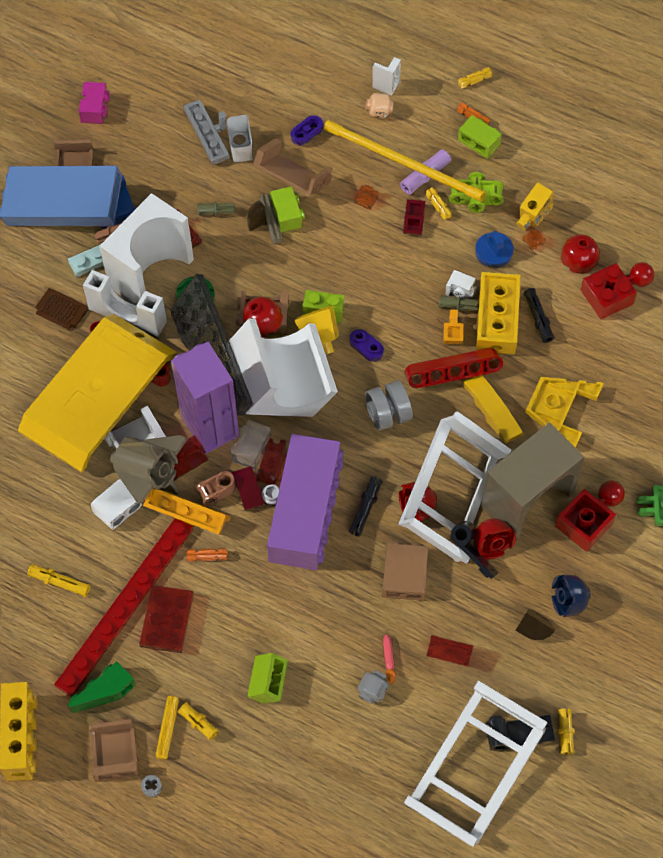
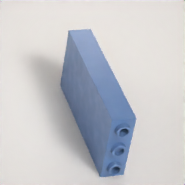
[0,166,122,226]

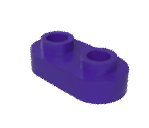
[291,115,323,145]
[349,329,384,362]

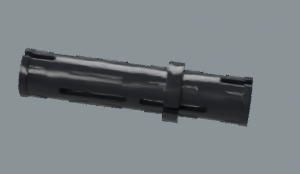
[524,288,555,343]
[349,476,383,536]

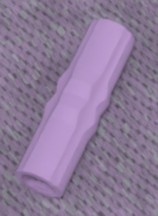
[400,149,451,195]

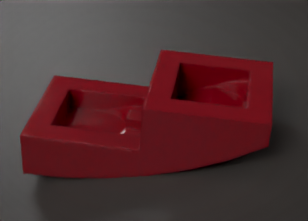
[403,199,426,235]
[232,466,264,511]

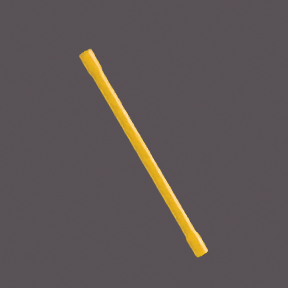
[324,120,486,202]

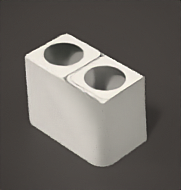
[227,115,252,163]
[91,479,142,530]

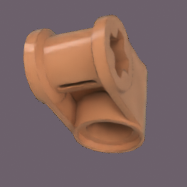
[195,471,236,506]

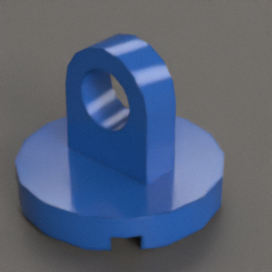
[475,231,513,268]

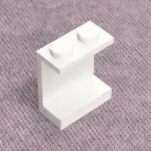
[105,406,166,452]

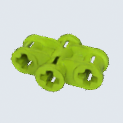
[449,172,504,213]

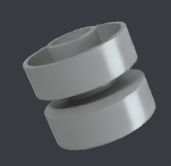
[365,380,413,431]

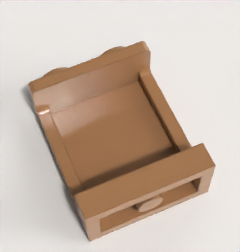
[54,139,94,166]
[236,290,289,335]
[382,542,428,601]
[89,717,139,782]

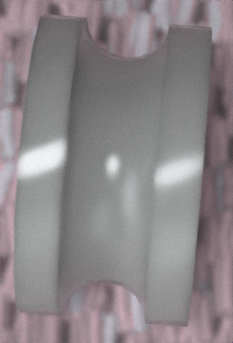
[141,775,162,797]

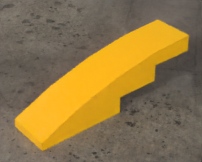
[463,375,523,444]

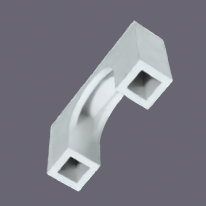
[83,270,167,337]

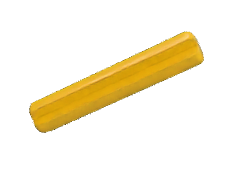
[155,696,179,760]

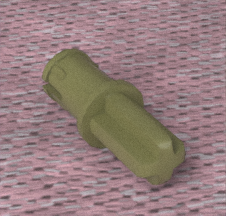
[197,201,235,216]
[439,295,479,312]

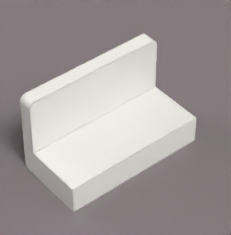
[372,57,401,95]

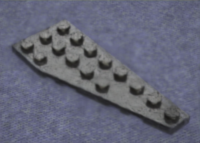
[170,274,253,416]

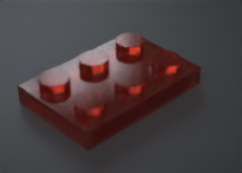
[139,585,194,653]

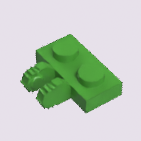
[636,485,663,526]

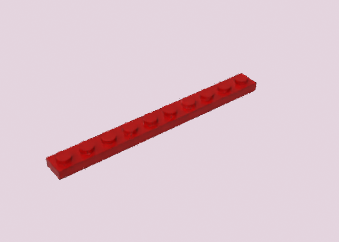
[54,518,193,698]

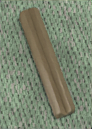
[260,194,283,244]

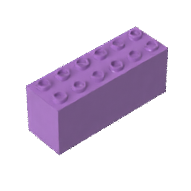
[171,342,239,455]
[267,434,344,571]

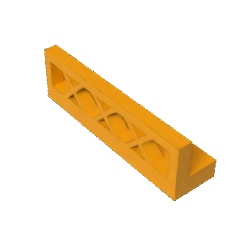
[143,488,231,535]

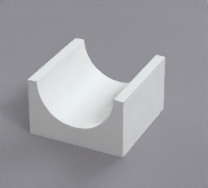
[99,193,194,305]
[225,318,338,417]

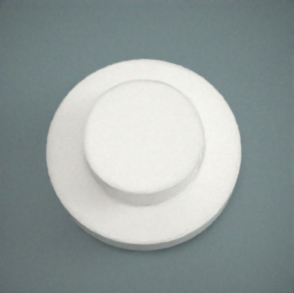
[262,484,280,505]

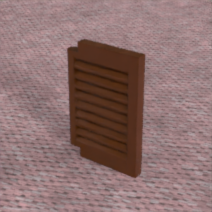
[36,288,89,330]

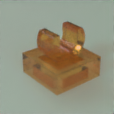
[354,184,379,210]

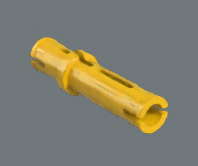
[27,563,91,597]

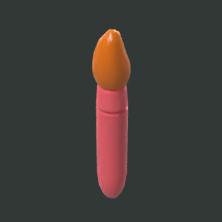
[383,634,396,684]

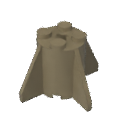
[110,435,187,503]

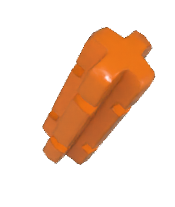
[457,102,490,125]
[187,548,228,562]

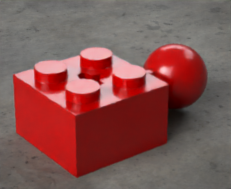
[581,262,655,320]
[555,480,625,552]

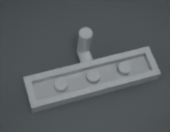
[183,100,229,165]

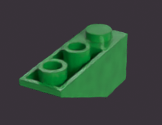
[68,661,136,713]

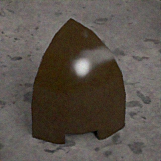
[247,200,266,231]
[515,609,555,640]

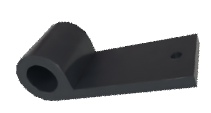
[451,521,499,579]
[485,715,555,751]

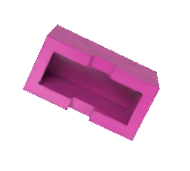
[79,82,110,124]

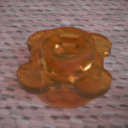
[523,230,546,250]

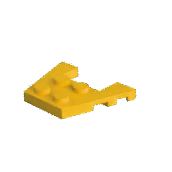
[525,377,604,448]

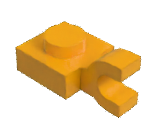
[443,310,464,344]

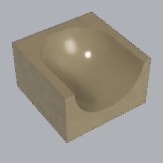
[481,422,584,539]

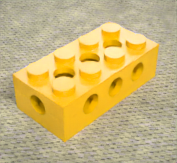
[476,272,521,355]
[0,682,38,781]

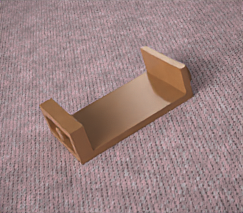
[253,138,333,196]

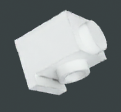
[445,270,477,299]

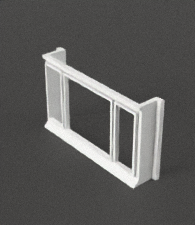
[398,411,511,563]
[404,681,547,847]

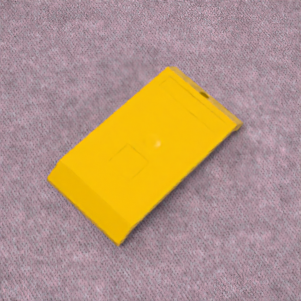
[18,314,178,473]

